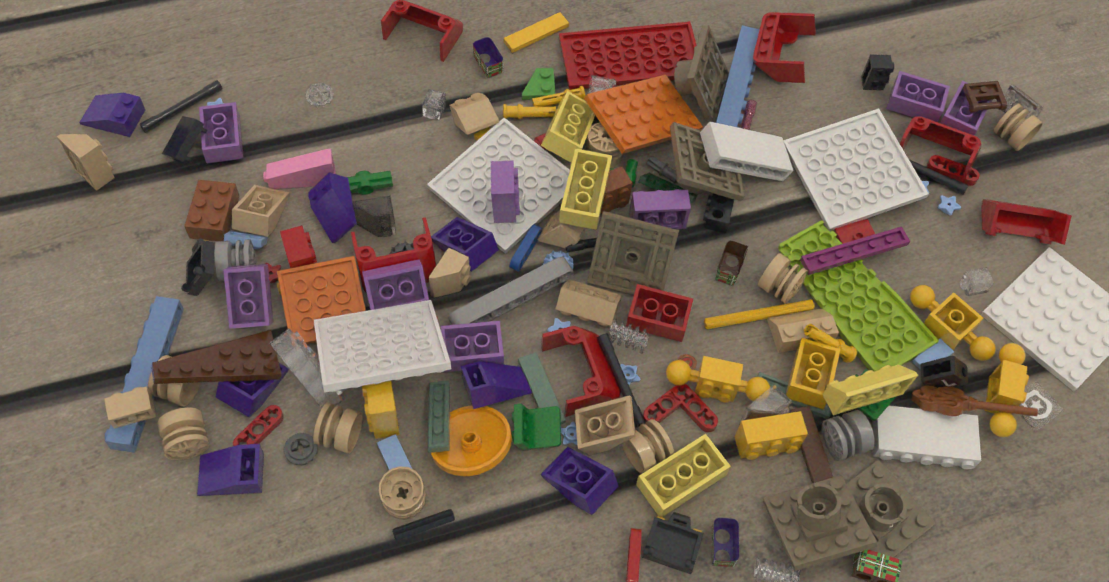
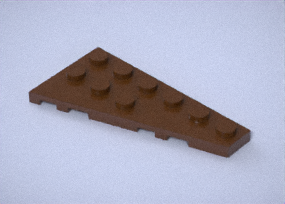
[151,330,281,384]

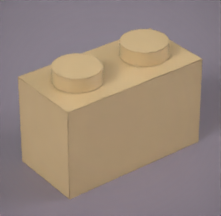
[104,386,156,429]

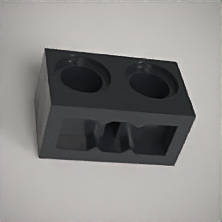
[861,54,894,90]
[703,193,734,233]

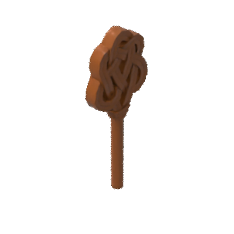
[911,386,1038,417]

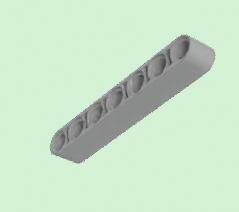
[448,256,574,325]

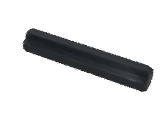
[392,509,455,541]

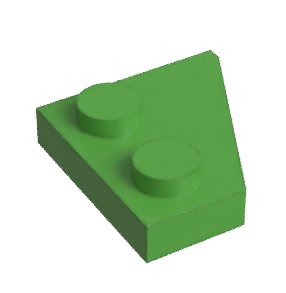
[522,68,555,100]

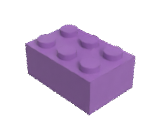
[886,71,950,122]
[940,81,992,135]
[199,102,243,163]
[491,160,520,223]
[629,189,691,229]
[362,260,429,310]
[223,264,273,329]
[440,321,504,372]

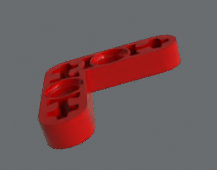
[643,384,718,432]

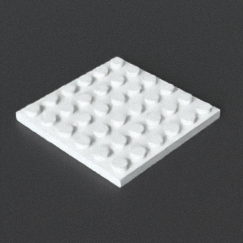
[783,109,929,231]
[427,118,570,254]
[981,247,1109,392]
[314,300,451,392]

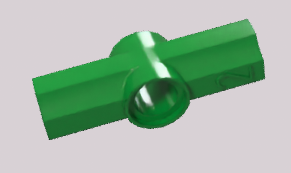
[347,170,393,195]

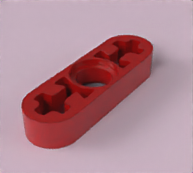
[927,155,980,186]
[233,405,284,446]
[626,528,642,582]

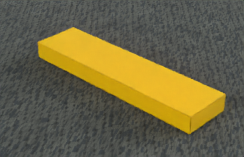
[504,12,569,53]

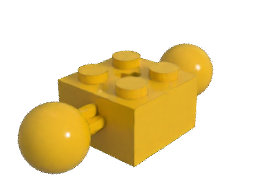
[910,285,996,361]
[984,343,1029,437]
[666,356,771,403]

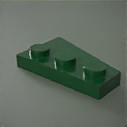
[638,172,698,203]

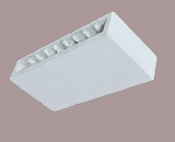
[700,122,793,181]
[872,406,981,469]

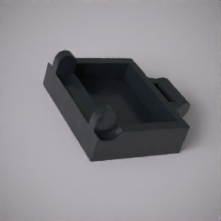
[162,116,208,162]
[181,238,215,296]
[642,512,704,574]

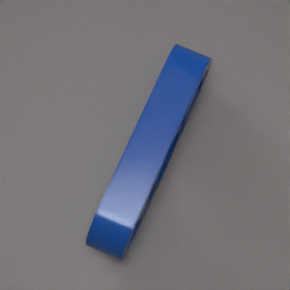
[509,224,543,272]

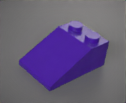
[79,92,145,137]
[308,172,357,243]
[431,217,499,272]
[216,363,289,417]
[541,447,619,515]

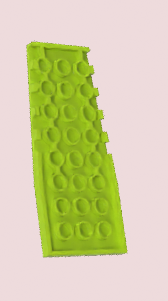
[778,220,939,372]

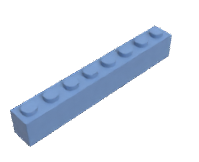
[716,25,760,128]
[105,296,184,453]

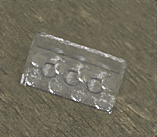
[270,328,345,409]

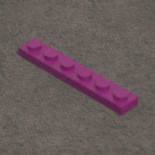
[800,226,910,275]

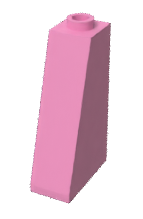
[263,149,336,189]

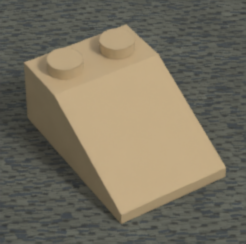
[232,185,289,237]
[575,396,635,455]

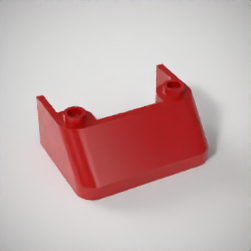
[381,0,463,62]
[753,12,816,83]
[900,116,982,182]
[981,199,1072,245]
[351,217,437,293]
[541,326,620,417]

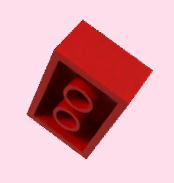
[626,284,694,342]

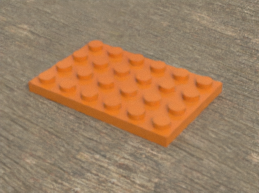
[584,75,703,154]

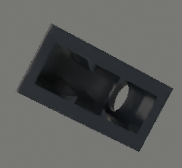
[920,355,968,388]

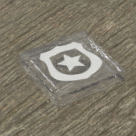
[1017,381,1064,433]

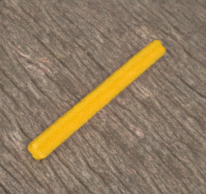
[704,299,815,329]

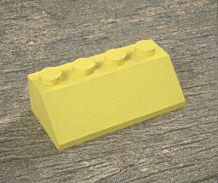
[822,365,918,415]

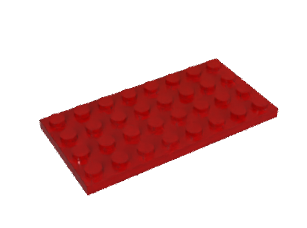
[559,21,697,90]

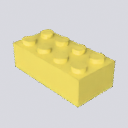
[541,91,595,163]
[559,148,612,230]
[636,434,731,517]

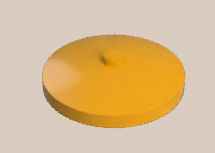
[431,405,512,476]

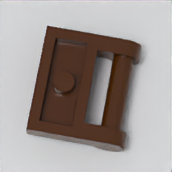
[963,81,1007,113]

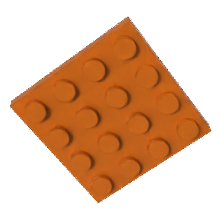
[277,256,366,347]

